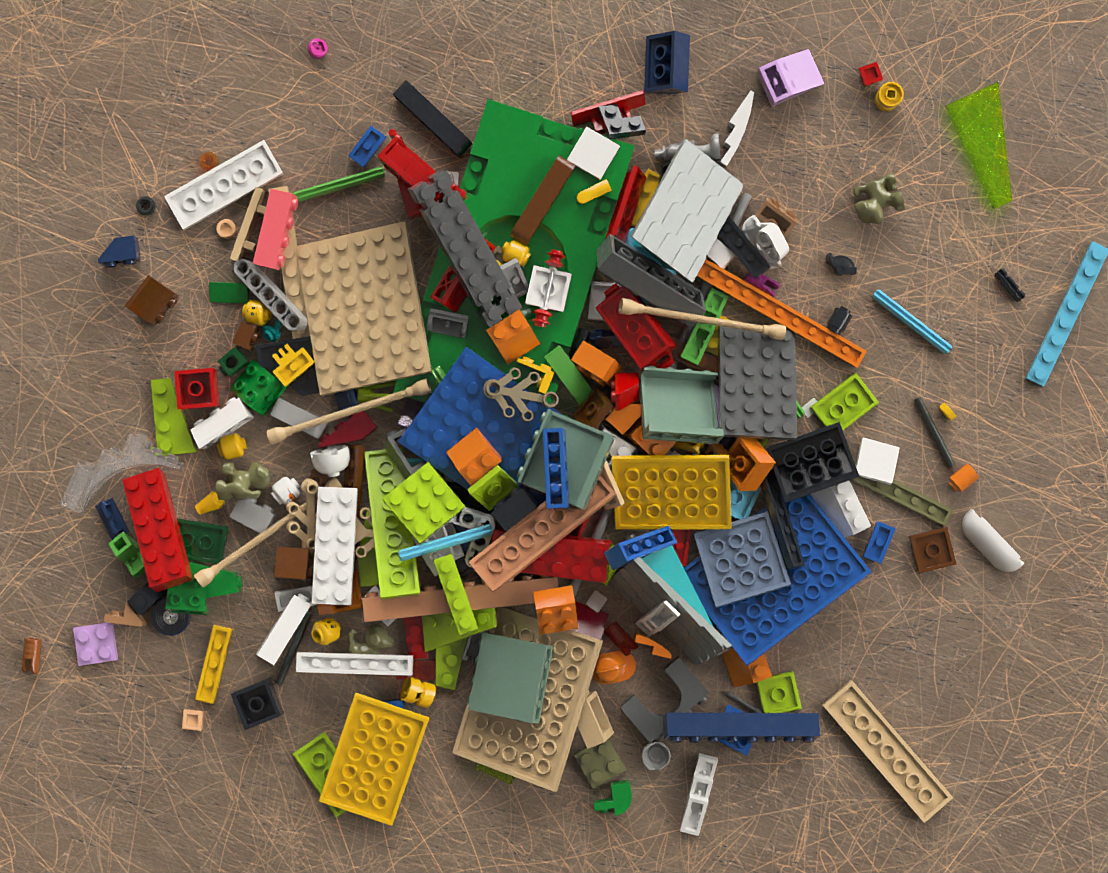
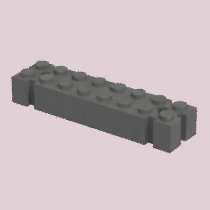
[408,169,522,327]

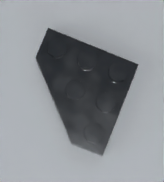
[256,336,319,396]

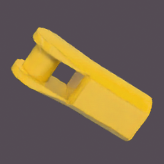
[577,179,611,204]
[673,441,705,455]

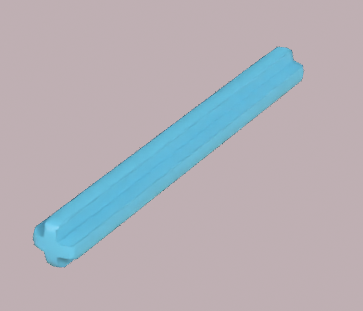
[872,290,952,354]
[398,524,493,561]

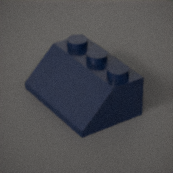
[644,31,690,94]

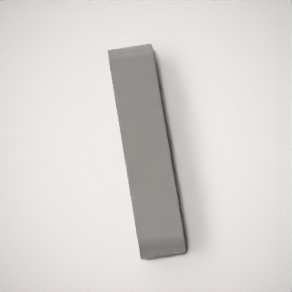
[234,259,308,331]

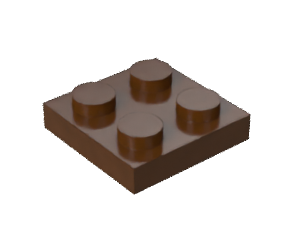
[573,386,613,429]
[909,527,957,574]

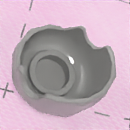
[641,741,671,771]

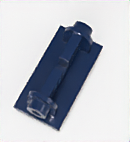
[589,329,623,349]
[95,497,130,540]

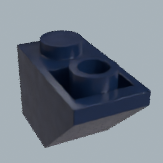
[98,235,141,268]

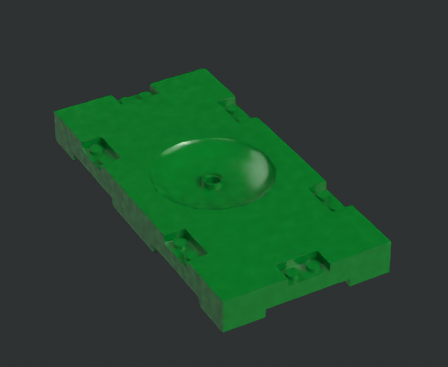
[393,99,635,404]

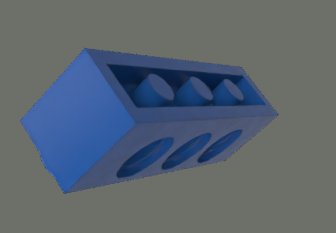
[543,428,569,510]
[604,526,677,570]

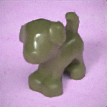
[853,172,905,224]
[215,462,271,500]
[347,624,394,654]

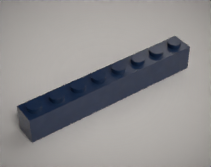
[663,713,820,743]

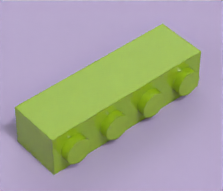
[433,553,478,635]

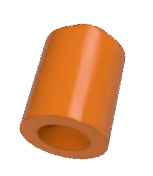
[948,463,979,493]

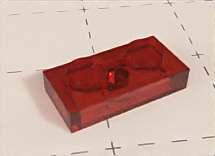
[396,660,436,680]

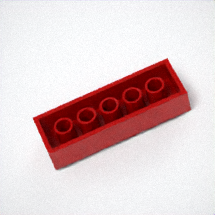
[122,468,193,592]
[492,527,612,583]

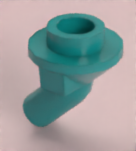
[262,318,283,342]

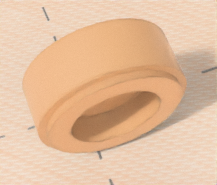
[216,219,236,239]

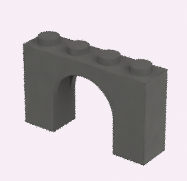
[619,656,709,743]

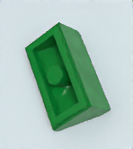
[209,282,249,304]

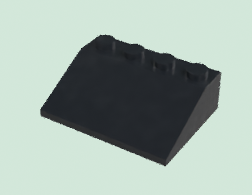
[766,422,860,502]

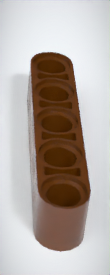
[510,156,576,246]

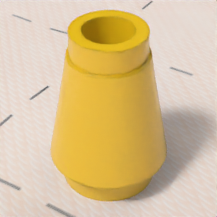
[195,491,225,515]

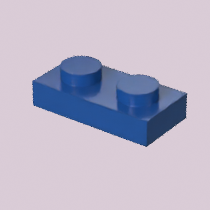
[348,125,387,168]
[863,521,896,564]

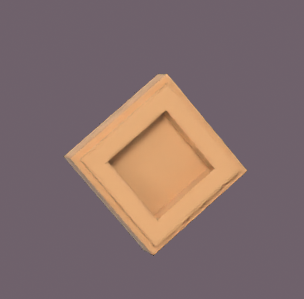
[182,709,204,731]

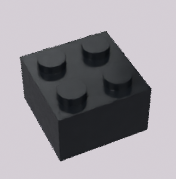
[491,487,541,532]
[231,678,284,730]

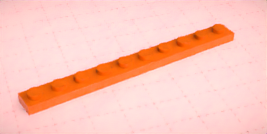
[696,259,867,368]

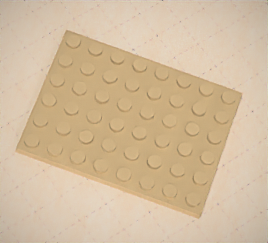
[296,221,432,396]
[452,607,603,792]

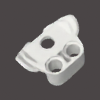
[742,215,789,270]

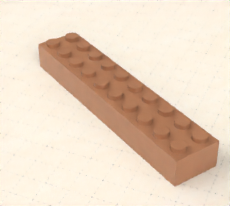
[362,575,558,622]

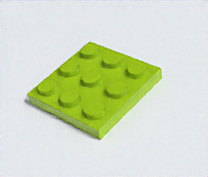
[382,462,465,544]

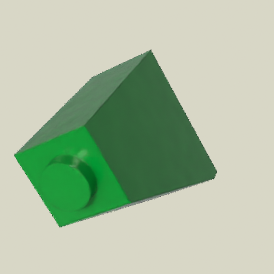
[189,562,243,598]

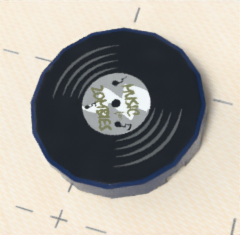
[151,598,191,636]

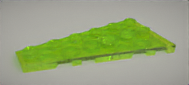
[945,82,1012,209]

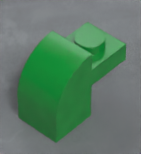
[593,780,632,816]

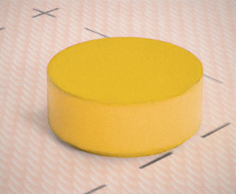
[939,402,956,421]

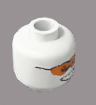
[271,477,301,505]

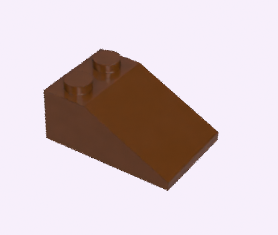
[125,275,179,326]

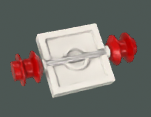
[525,249,572,328]

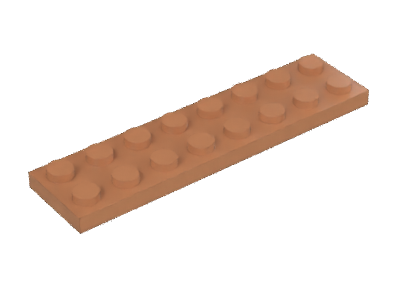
[468,476,616,593]

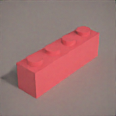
[253,189,298,271]

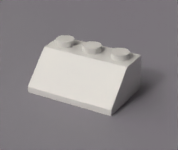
[191,397,254,449]
[810,481,871,537]

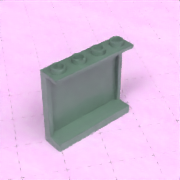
[638,366,724,444]
[517,409,616,510]
[468,632,553,723]

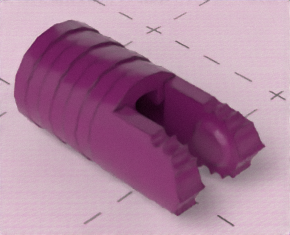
[744,271,780,298]

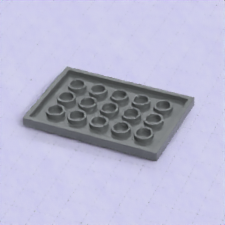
[718,326,797,440]

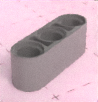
[270,397,327,439]

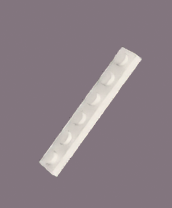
[296,652,413,676]

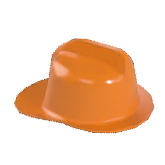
[592,651,636,684]

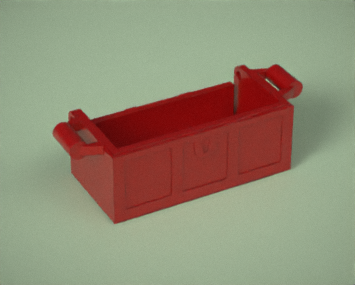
[378,129,467,201]
[595,283,677,370]

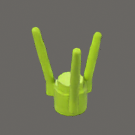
[357,381,397,412]

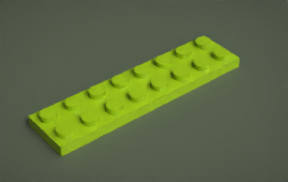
[364,447,420,600]

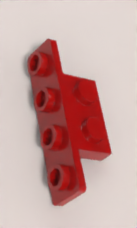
[570,91,646,135]

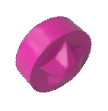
[307,38,328,59]

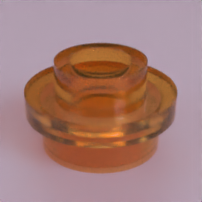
[199,152,219,171]

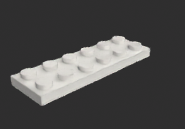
[164,140,284,230]
[312,487,358,605]

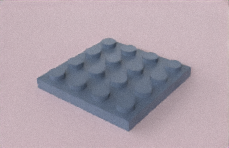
[694,511,791,608]

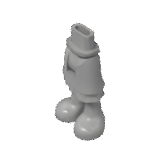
[655,133,721,161]

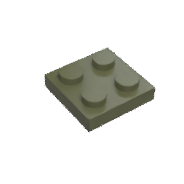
[574,738,626,789]

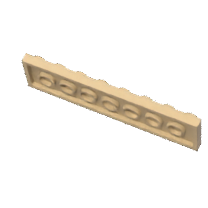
[822,680,953,823]

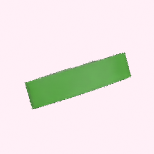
[680,288,729,365]
[544,346,592,406]

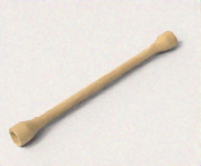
[619,298,786,341]
[267,378,432,445]
[194,477,343,588]

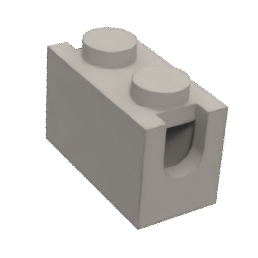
[229,498,277,533]

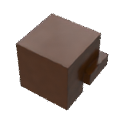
[273,547,313,582]

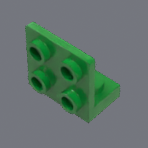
[230,360,287,416]
[165,572,209,616]

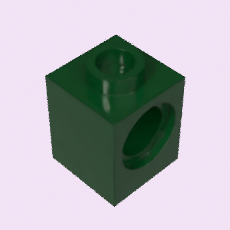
[217,347,250,377]

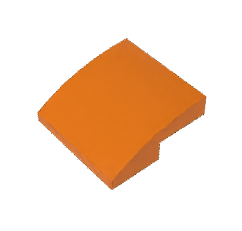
[633,632,672,659]

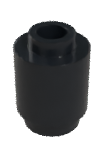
[827,306,852,335]

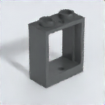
[383,422,435,480]

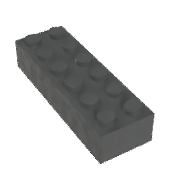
[596,234,706,327]

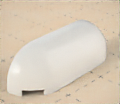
[962,509,1025,572]

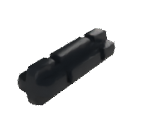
[995,268,1025,302]

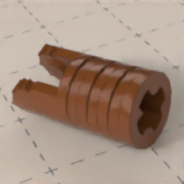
[22,638,42,674]

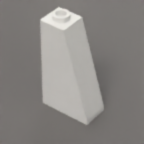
[256,593,311,665]

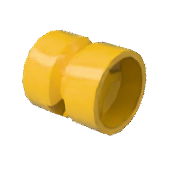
[874,82,904,112]
[400,676,436,708]

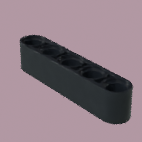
[393,80,473,158]

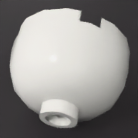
[310,445,350,477]

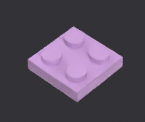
[73,623,118,666]

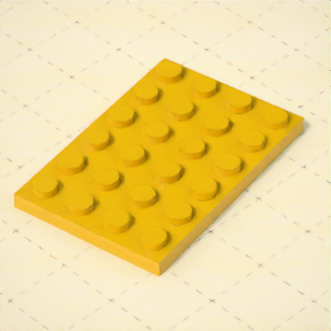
[612,455,732,529]
[319,693,430,826]

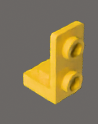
[516,356,554,394]

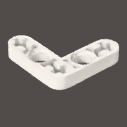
[448,507,495,568]

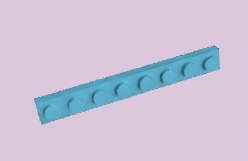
[1025,241,1108,387]

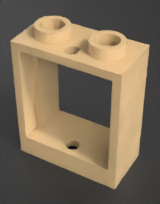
[577,690,614,749]

